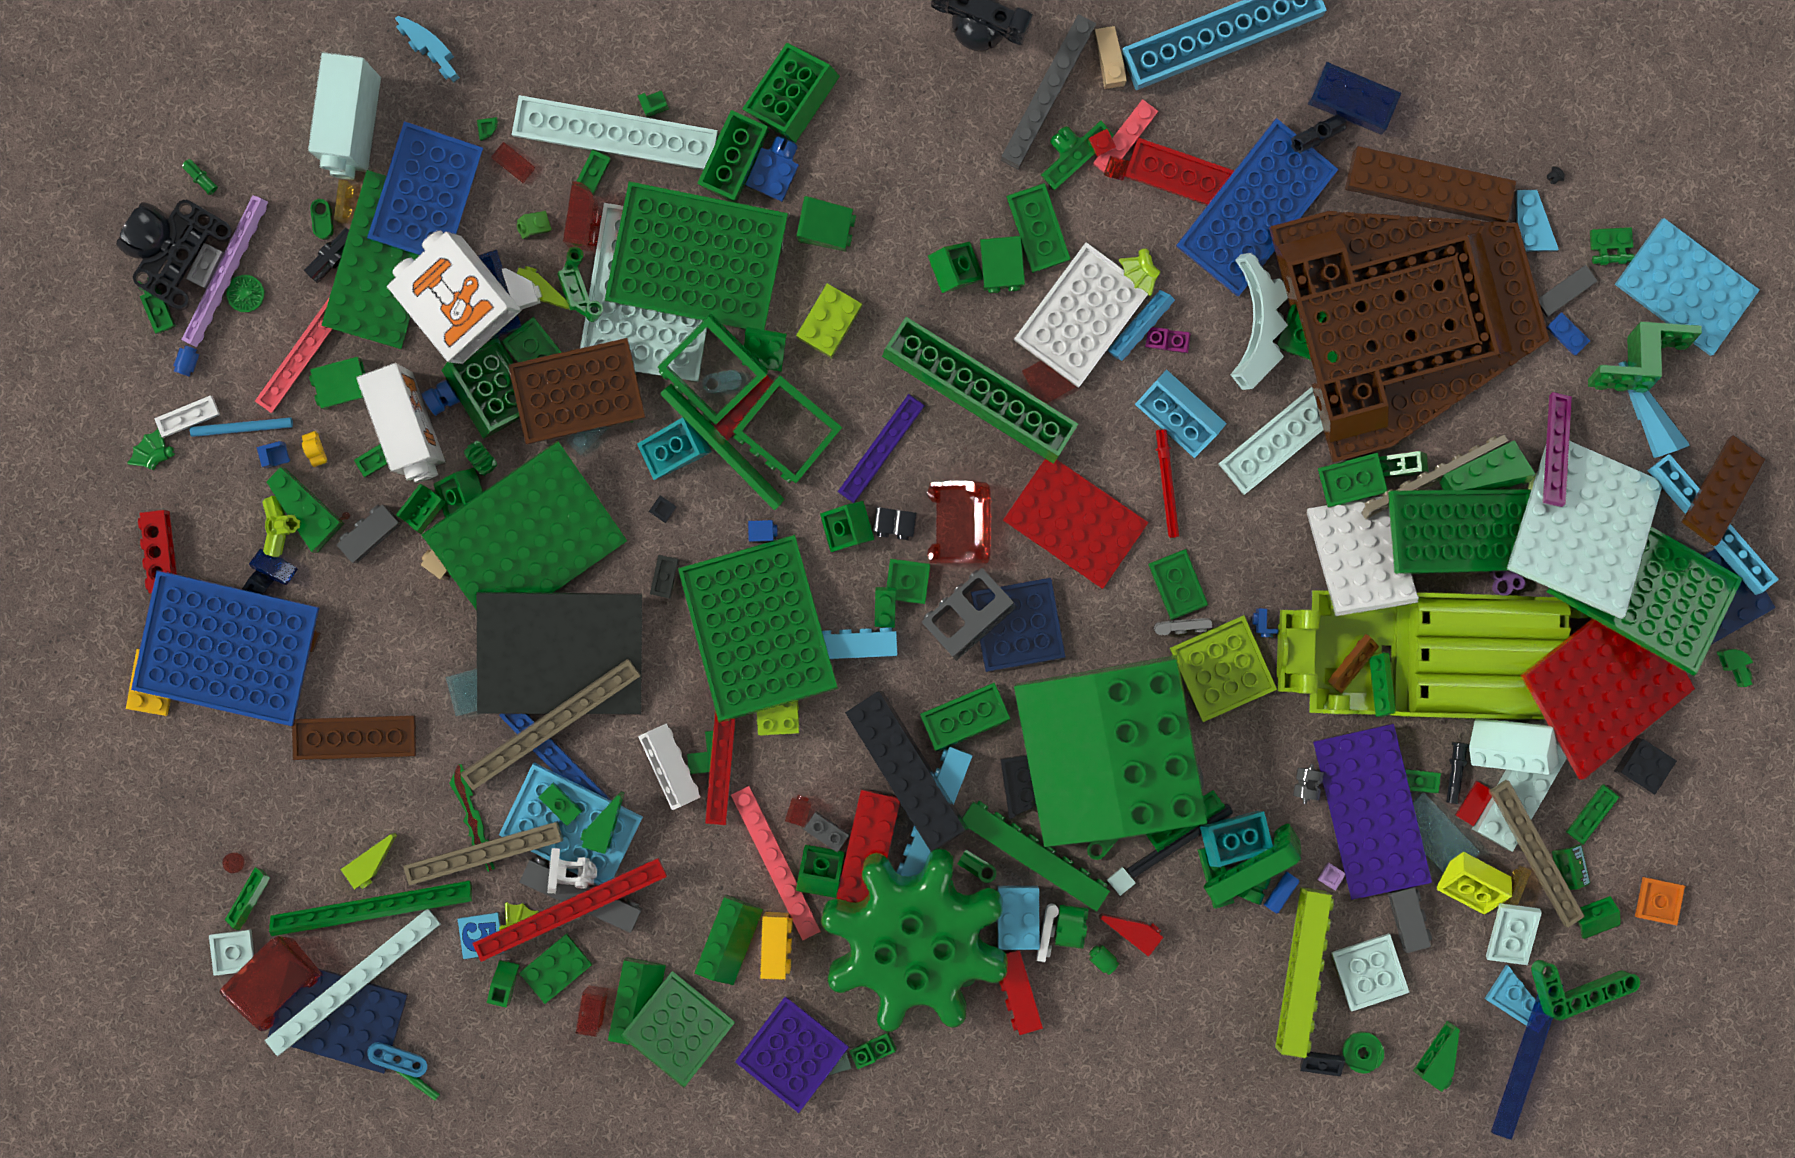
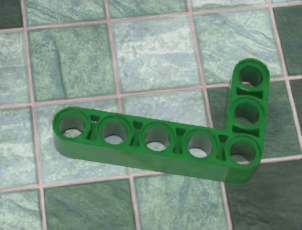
[1203,824,1301,905]
[1531,960,1640,1020]

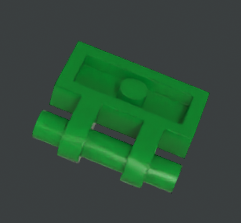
[1590,227,1634,265]

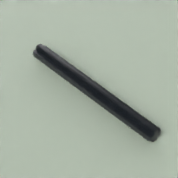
[1128,804,1233,878]

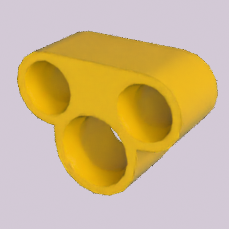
[302,431,327,467]

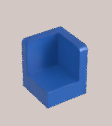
[257,441,290,468]

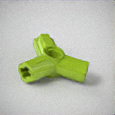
[262,496,300,557]

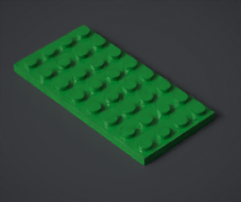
[321,170,420,349]
[1388,489,1531,574]

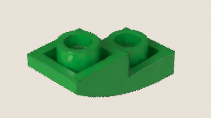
[849,1032,897,1069]

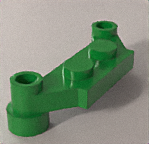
[557,247,603,322]

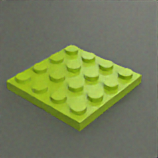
[1169,615,1277,722]

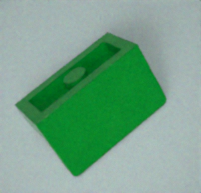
[1577,896,1621,939]

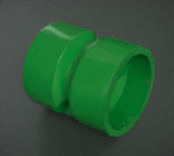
[1237,878,1271,905]

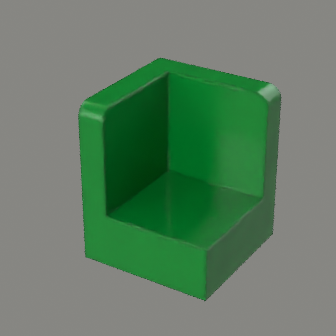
[638,91,669,118]

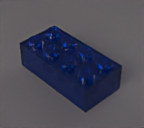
[1307,62,1401,135]

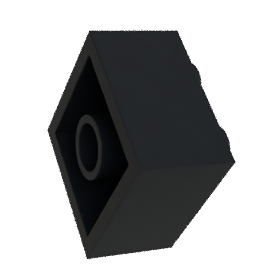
[1614,738,1677,795]

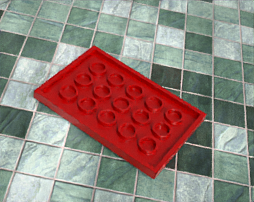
[1002,459,1149,589]

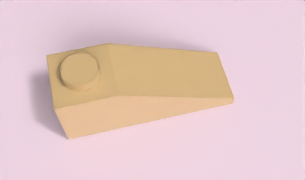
[1095,26,1126,89]

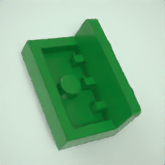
[396,484,446,534]

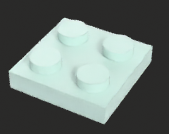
[209,929,256,976]

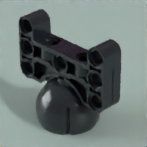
[931,0,1033,51]
[116,200,232,310]

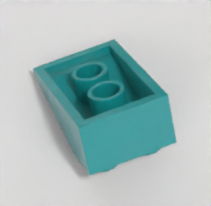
[637,417,712,480]

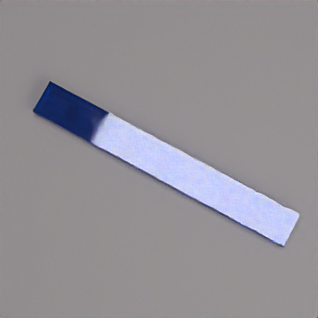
[1491,984,1564,1140]

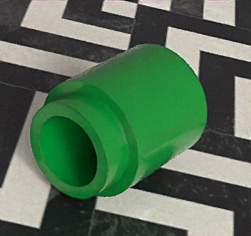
[1089,945,1119,975]

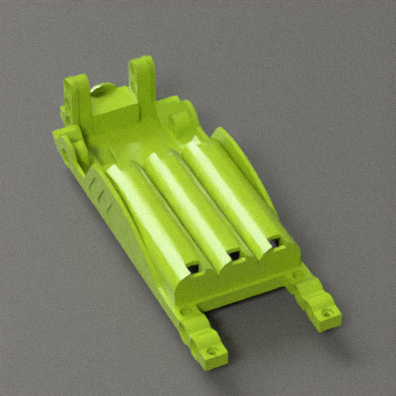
[1277,590,1593,719]

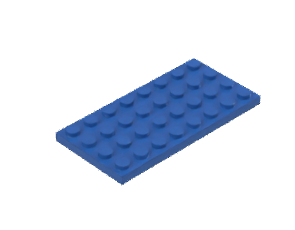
[1176,118,1338,297]

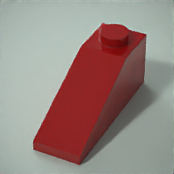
[1099,913,1164,957]

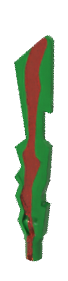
[449,764,495,872]

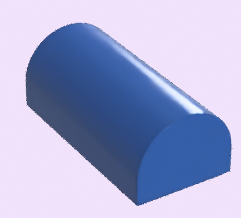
[1264,871,1300,914]

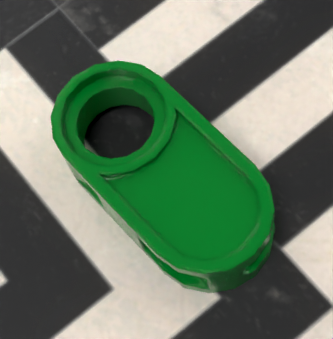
[310,199,334,240]
[1087,838,1119,860]

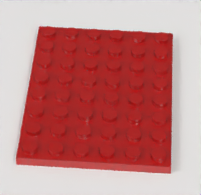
[1521,619,1695,779]

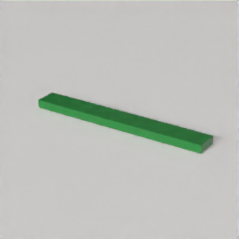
[660,383,785,510]

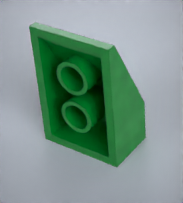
[1413,1021,1460,1092]

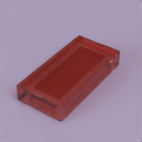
[491,142,535,183]

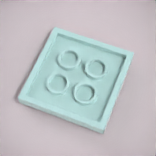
[1331,933,1409,1012]

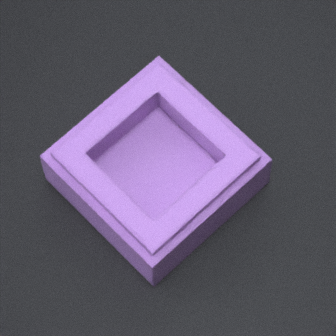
[1317,863,1345,891]

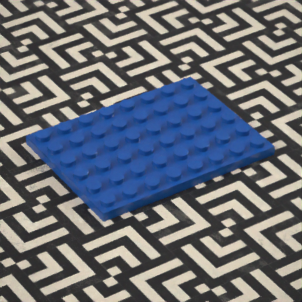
[131,570,319,726]

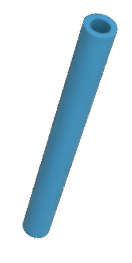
[190,417,293,437]

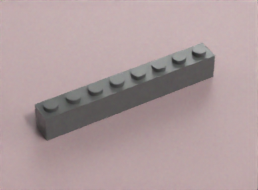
[1001,14,1096,170]

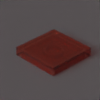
[1022,361,1076,404]

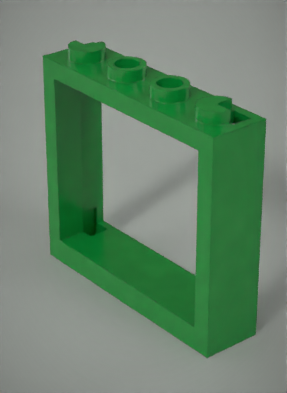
[657,313,769,424]
[732,375,842,484]

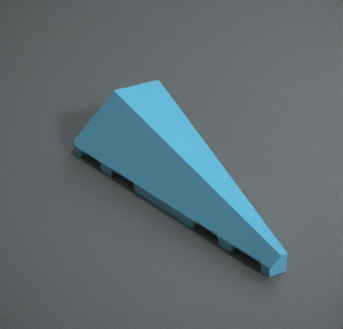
[1618,361,1690,458]

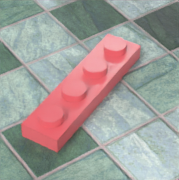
[1093,99,1158,176]

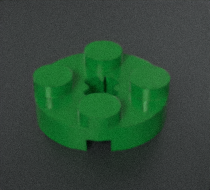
[1342,1031,1384,1074]

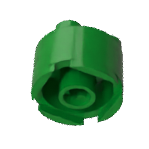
[1055,905,1088,949]

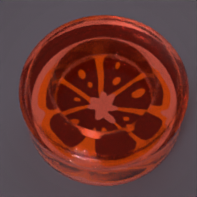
[223,852,245,873]

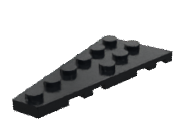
[1000,755,1036,819]

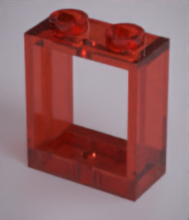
[576,985,609,1037]

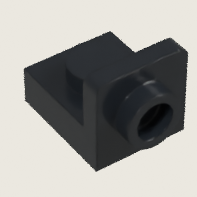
[242,569,274,594]

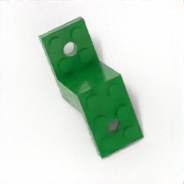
[1588,322,1702,393]

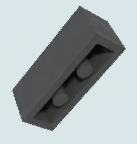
[337,504,402,563]
[1387,887,1432,953]

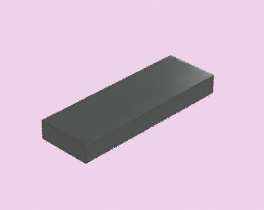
[1538,265,1597,317]

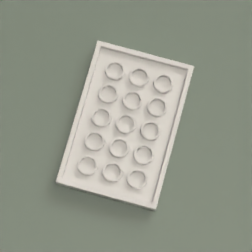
[1014,242,1148,388]
[1307,496,1418,616]

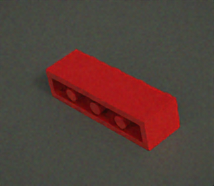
[1000,950,1043,1035]

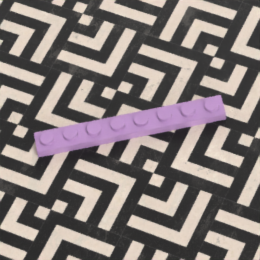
[182,195,268,347]

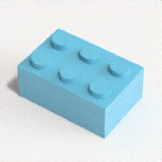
[997,886,1039,950]

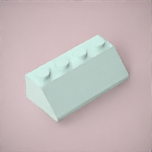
[1469,718,1559,775]

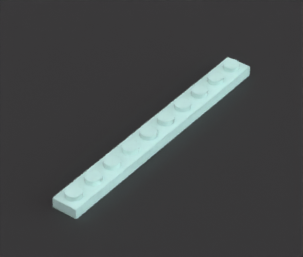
[265,909,441,1056]

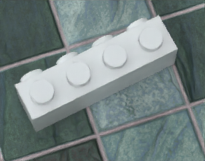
[638,723,700,810]

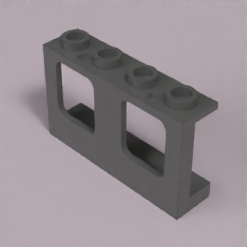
[922,568,1017,661]

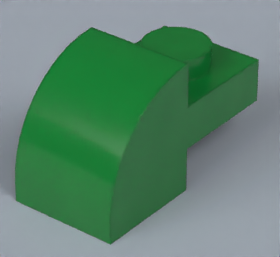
[1717,649,1753,687]

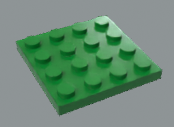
[621,971,735,1088]

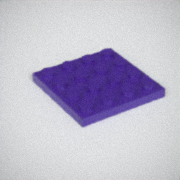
[735,996,849,1113]

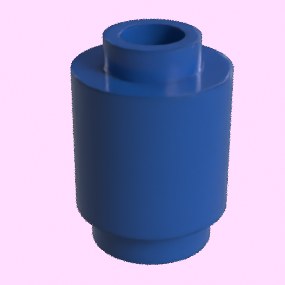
[173,345,199,377]

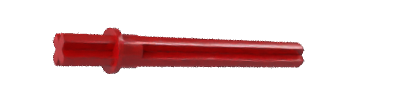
[1155,429,1179,538]

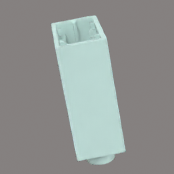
[308,53,381,180]

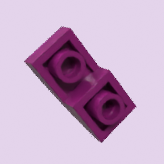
[1145,327,1191,353]

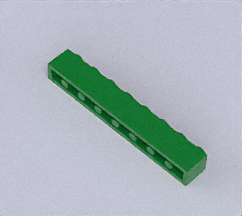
[962,800,1110,912]

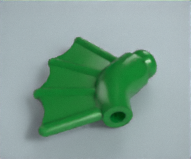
[127,428,175,470]

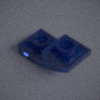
[249,548,298,585]

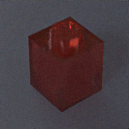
[785,795,812,827]

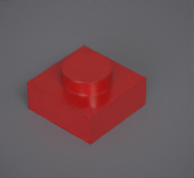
[1088,129,1116,157]

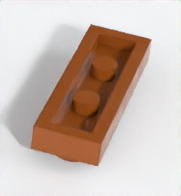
[1328,634,1379,694]

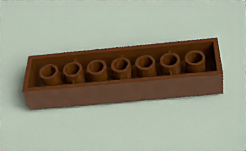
[1345,146,1516,222]

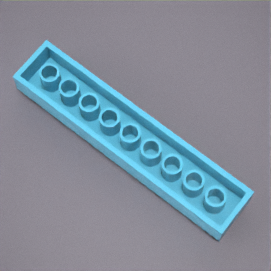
[1121,0,1327,90]

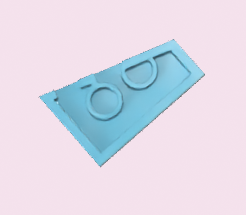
[1515,190,1559,252]
[1484,965,1548,1033]

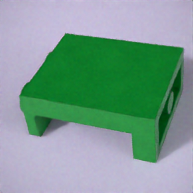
[979,236,1025,293]
[309,357,366,410]

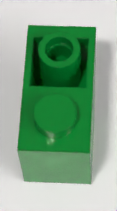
[486,960,520,1008]

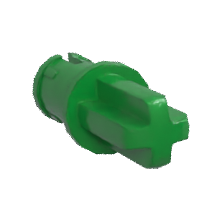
[182,159,218,195]

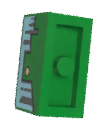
[1552,844,1590,890]

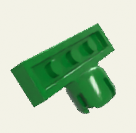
[1041,121,1114,190]

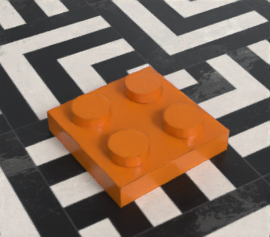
[1635,877,1685,926]

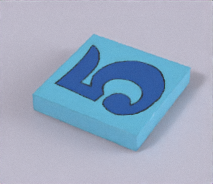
[457,912,505,959]

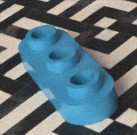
[367,1042,427,1077]

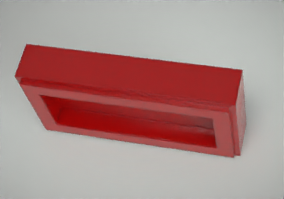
[1455,781,1492,826]

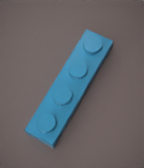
[1107,290,1175,361]

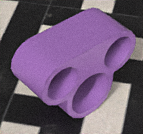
[1490,571,1525,595]

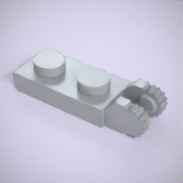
[1153,618,1212,636]

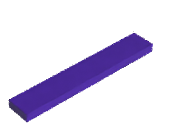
[838,394,925,503]

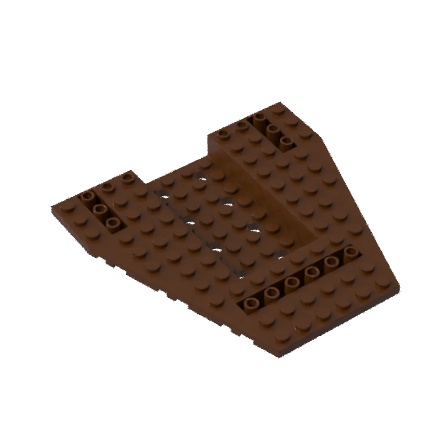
[1269,211,1549,463]

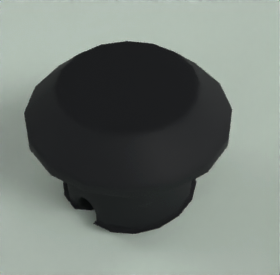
[1547,166,1565,184]

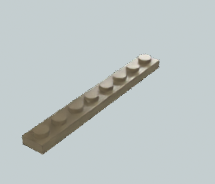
[1362,435,1508,520]
[1489,780,1584,928]
[403,821,563,885]

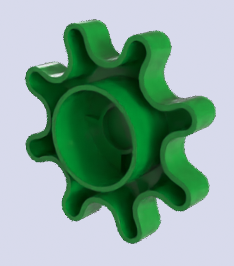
[821,849,1008,1032]

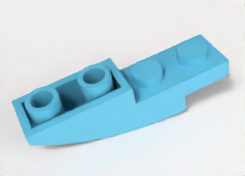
[395,16,460,82]

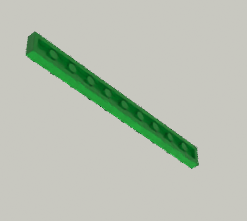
[269,881,472,937]

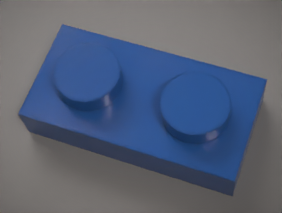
[1546,312,1590,356]

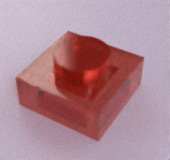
[1104,155,1130,181]

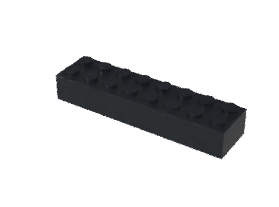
[845,691,969,852]

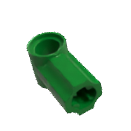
[957,849,997,883]

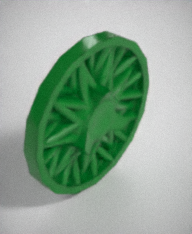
[226,275,265,313]

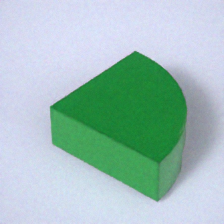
[477,117,498,141]

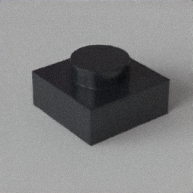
[649,495,677,523]

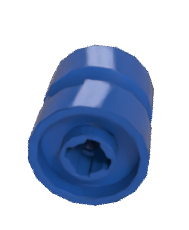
[421,379,460,416]

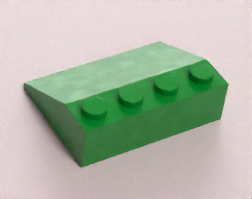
[742,43,840,143]
[441,337,520,439]

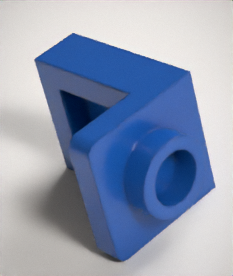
[1252,608,1279,637]

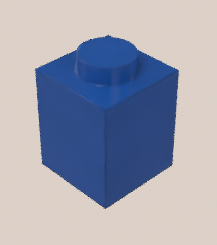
[748,520,778,542]

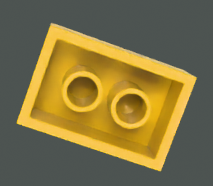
[760,912,793,980]

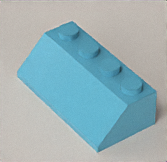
[1135,369,1227,458]

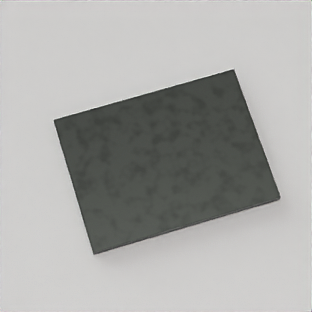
[476,592,642,714]

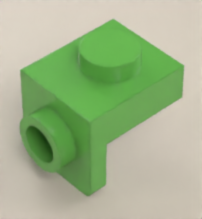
[517,211,551,239]

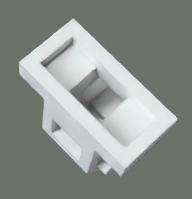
[547,848,597,894]

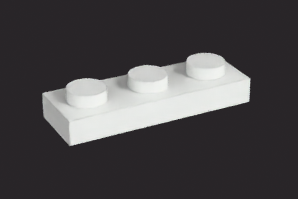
[154,395,220,438]

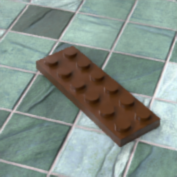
[1681,435,1765,547]
[292,715,416,760]

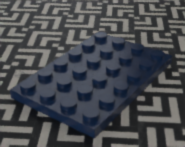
[268,961,408,1074]

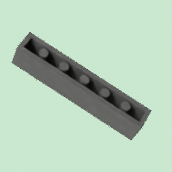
[519,857,643,933]

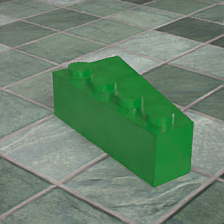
[1439,440,1535,490]
[267,467,345,553]

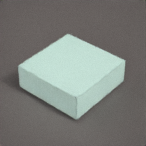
[1107,867,1135,896]

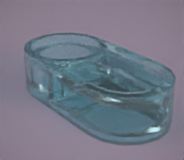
[702,370,742,394]

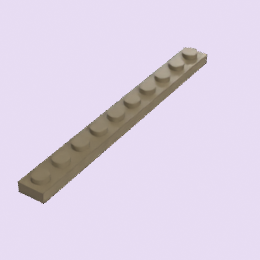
[461,658,640,790]

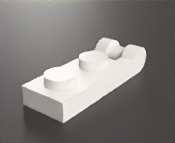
[1036,903,1059,962]

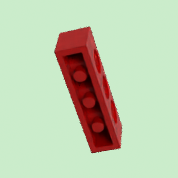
[138,510,177,594]

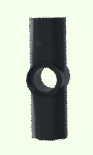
[1291,114,1347,154]
[304,227,349,283]

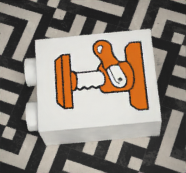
[387,231,522,364]
[356,363,445,483]

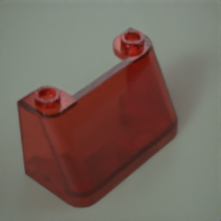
[927,481,991,564]
[219,936,322,1031]

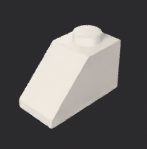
[502,268,542,310]

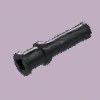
[1446,741,1470,804]

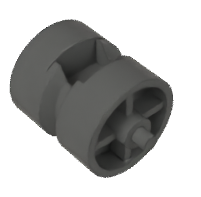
[1293,764,1324,804]

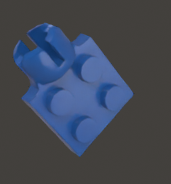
[746,136,799,202]

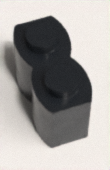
[873,507,917,541]

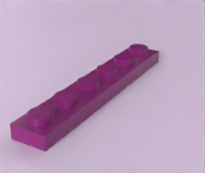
[1543,392,1572,507]

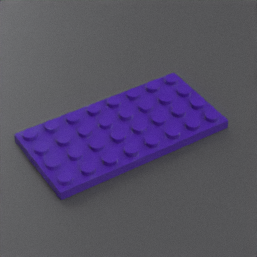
[1313,723,1432,900]

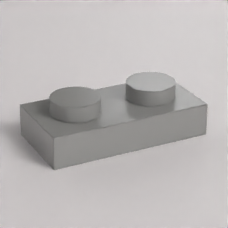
[186,243,224,289]

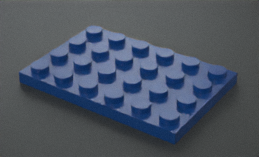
[367,121,483,255]

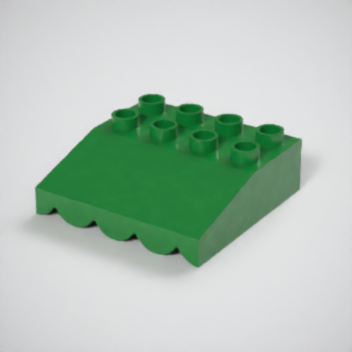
[1014,655,1207,847]

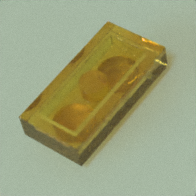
[334,179,353,224]
[1504,866,1531,906]

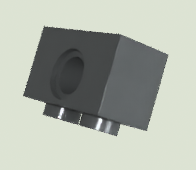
[804,811,849,852]

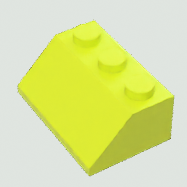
[1437,852,1512,915]

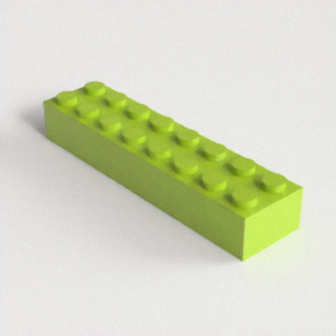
[1275,887,1334,1058]

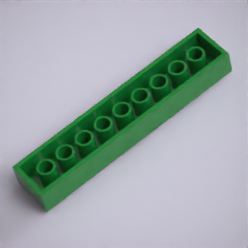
[882,317,1078,464]

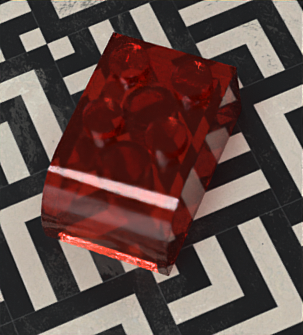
[563,181,601,251]

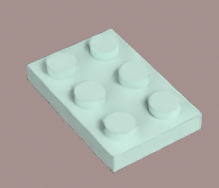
[1486,903,1542,965]

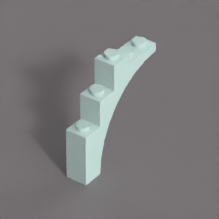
[1230,253,1288,390]

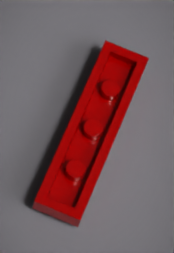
[714,375,779,441]

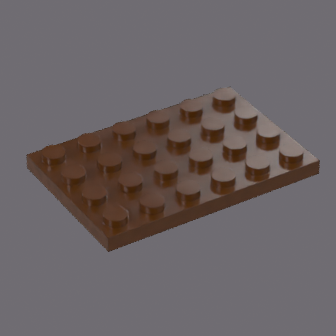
[508,338,646,445]

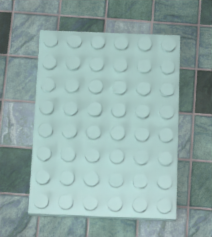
[580,203,707,382]
[1507,441,1662,619]

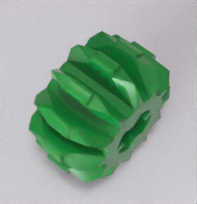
[464,440,497,476]

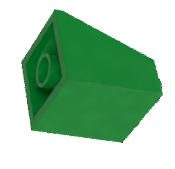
[797,196,856,252]

